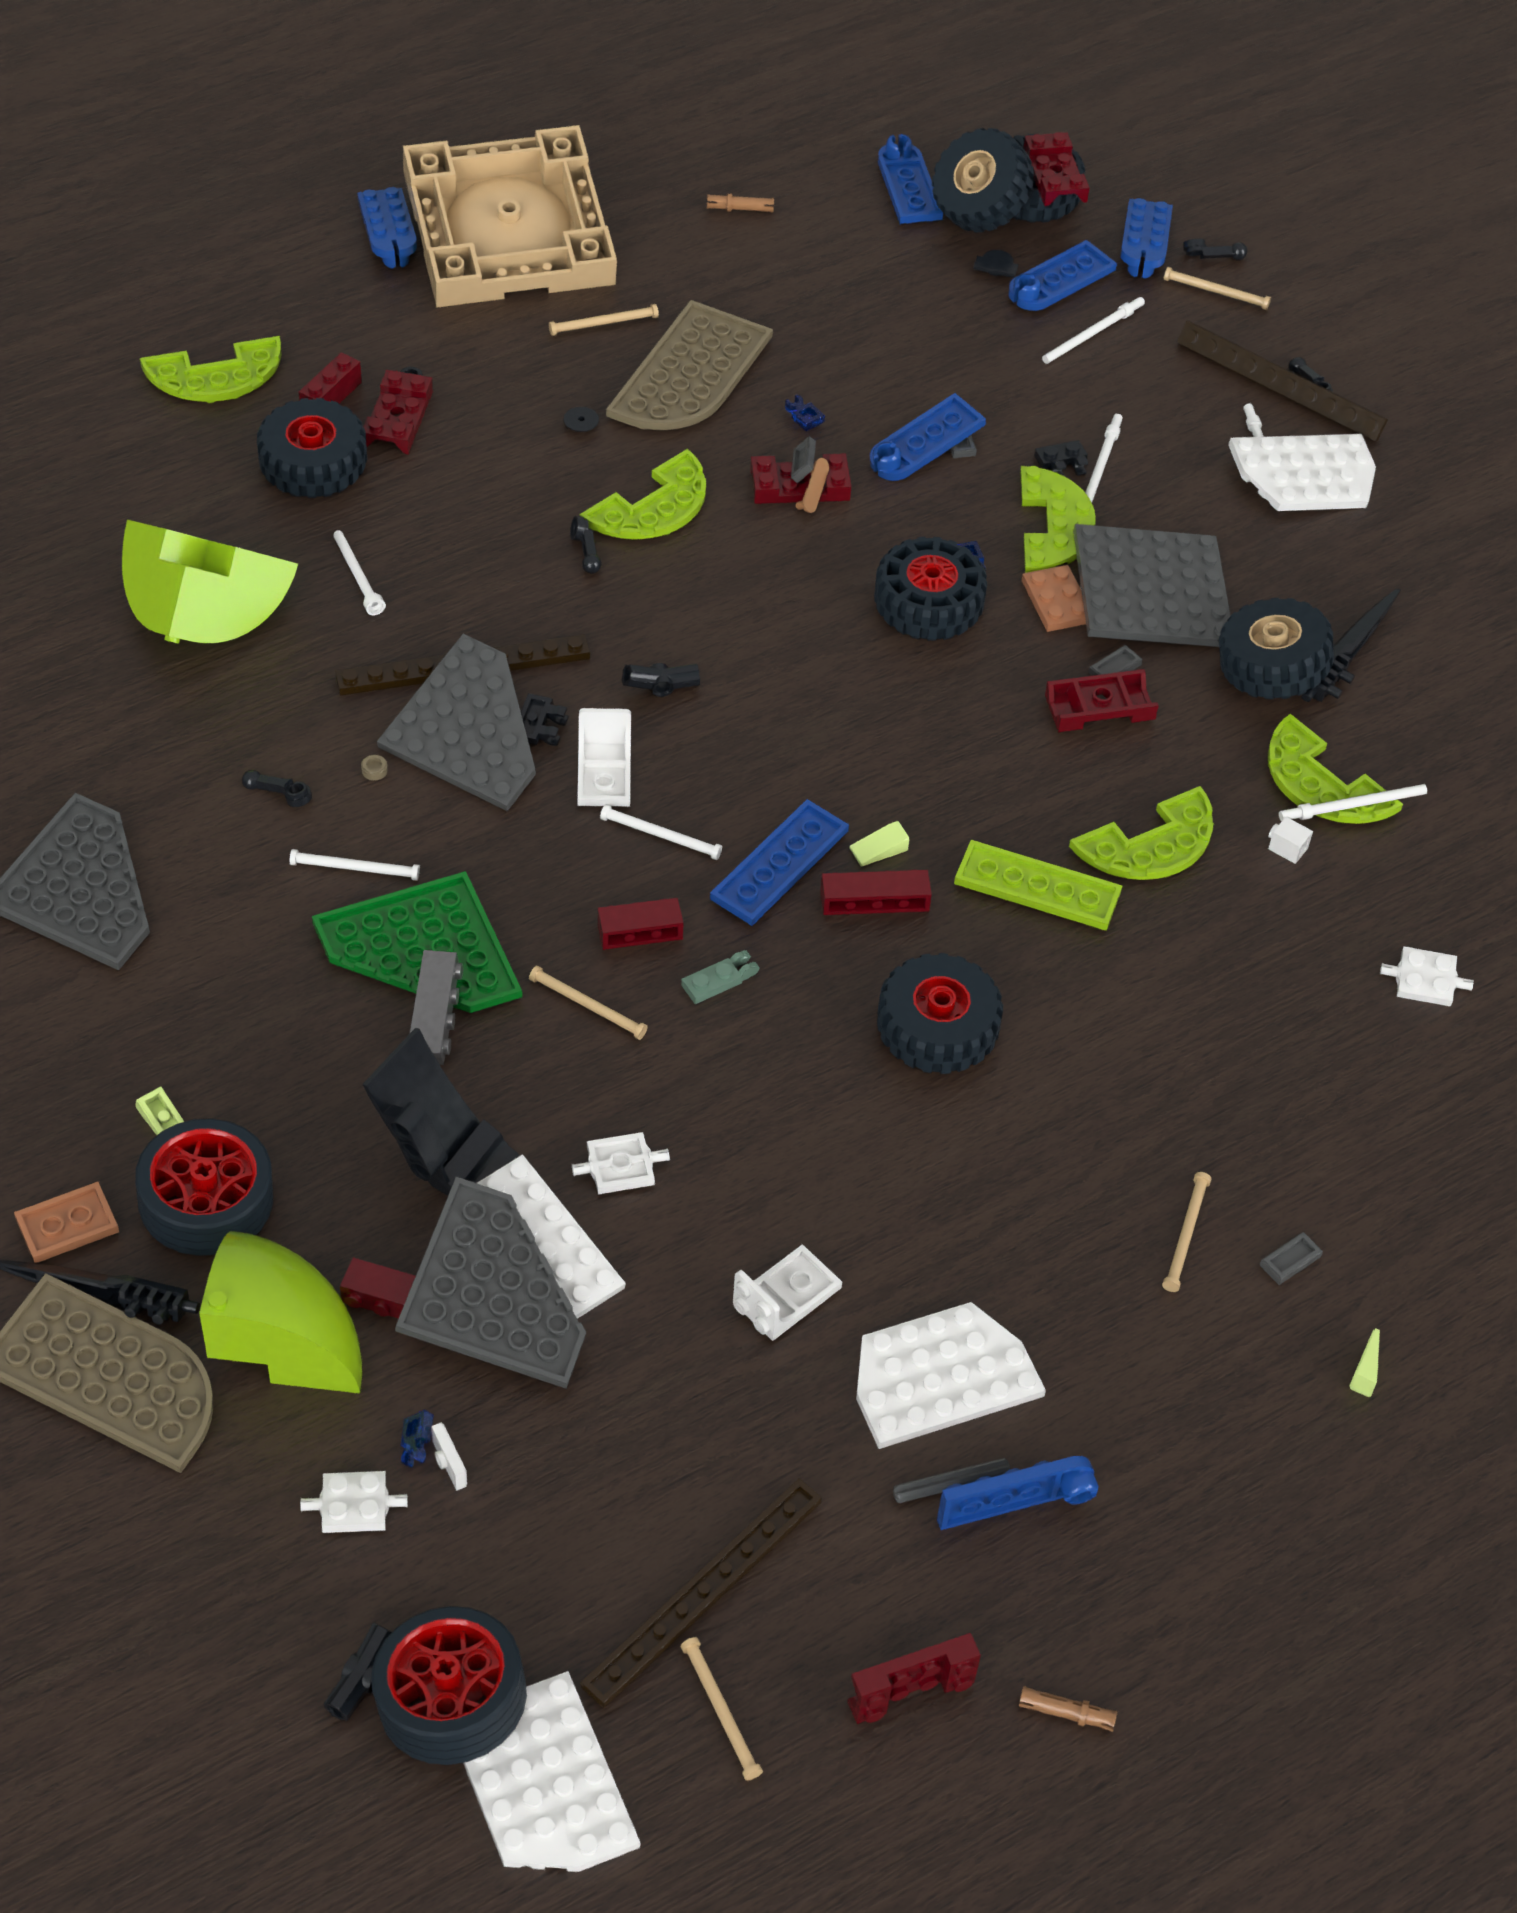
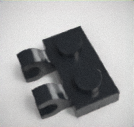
[1034,440,1088,476]
[521,693,569,746]

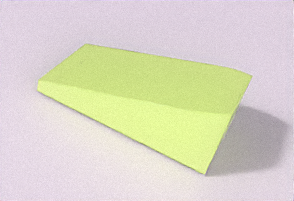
[849,821,909,867]
[135,1087,184,1135]
[1349,1328,1380,1397]

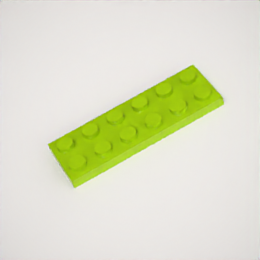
[954,840,1122,931]

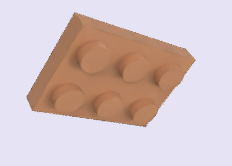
[1021,565,1086,632]
[14,1182,119,1263]

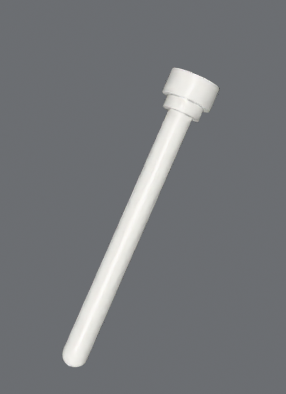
[333,530,386,615]

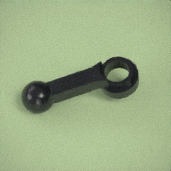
[1183,239,1247,260]
[1288,357,1333,392]
[570,516,602,574]
[242,770,312,807]

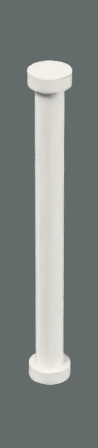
[600,804,722,860]
[290,849,420,881]

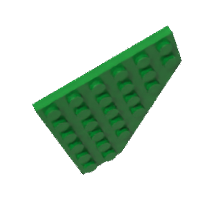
[312,871,522,1013]

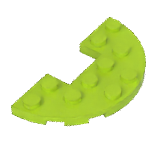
[140,336,281,403]
[580,449,706,539]
[1020,466,1096,573]
[1268,714,1403,824]
[1069,786,1214,880]

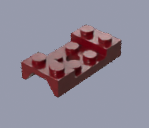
[1023,132,1090,206]
[363,369,433,454]
[750,453,851,504]
[1045,669,1159,732]
[847,1633,981,1724]

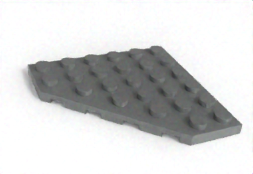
[377,634,536,811]
[0,793,150,970]
[395,1177,586,1389]

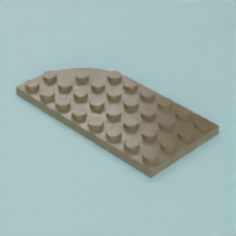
[606,300,773,430]
[0,1273,213,1473]

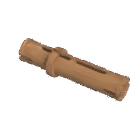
[707,194,774,213]
[1019,1686,1118,1732]

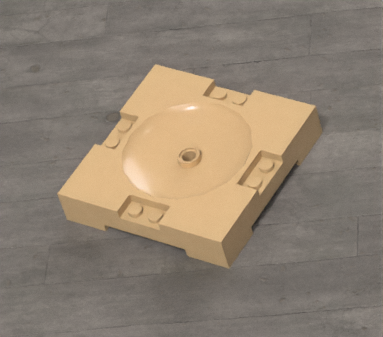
[403,125,617,307]

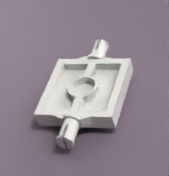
[1380,946,1474,1006]
[572,1132,670,1194]
[301,1471,407,1533]

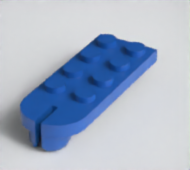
[878,133,943,224]
[357,187,417,269]
[1121,198,1173,279]
[1008,240,1117,311]
[870,393,986,481]
[937,1456,1099,1530]

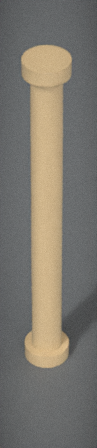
[1164,267,1271,310]
[549,304,659,336]
[529,966,648,1040]
[1162,1172,1211,1292]
[681,1637,763,1780]

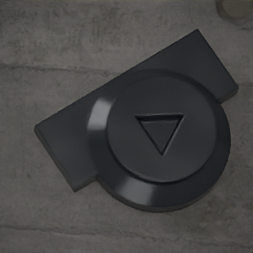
[973,250,1019,278]

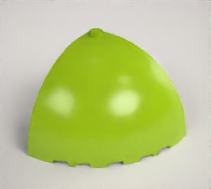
[122,520,298,644]
[199,1231,362,1393]

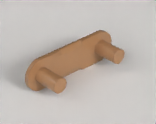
[796,458,829,513]

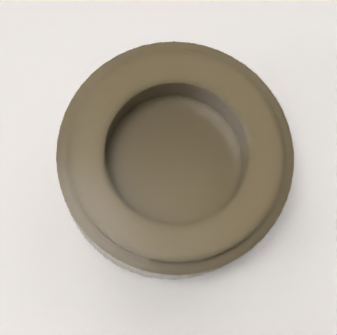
[361,755,388,780]

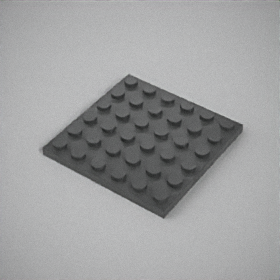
[1073,524,1230,647]

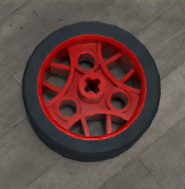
[135,1118,273,1255]
[371,1606,527,1765]

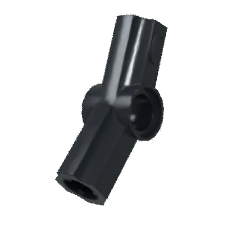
[621,663,700,697]
[324,1622,392,1721]

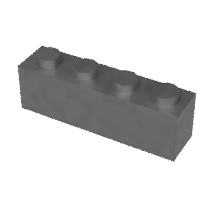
[410,950,463,1065]

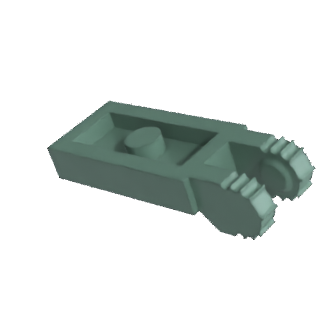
[681,950,760,1004]

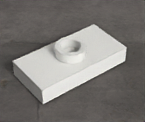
[431,1423,467,1491]

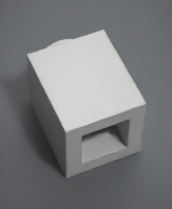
[1268,817,1313,864]

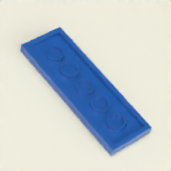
[710,799,849,926]

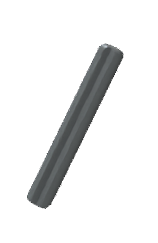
[893,1458,1010,1503]

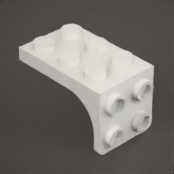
[578,708,631,807]
[733,1244,842,1341]

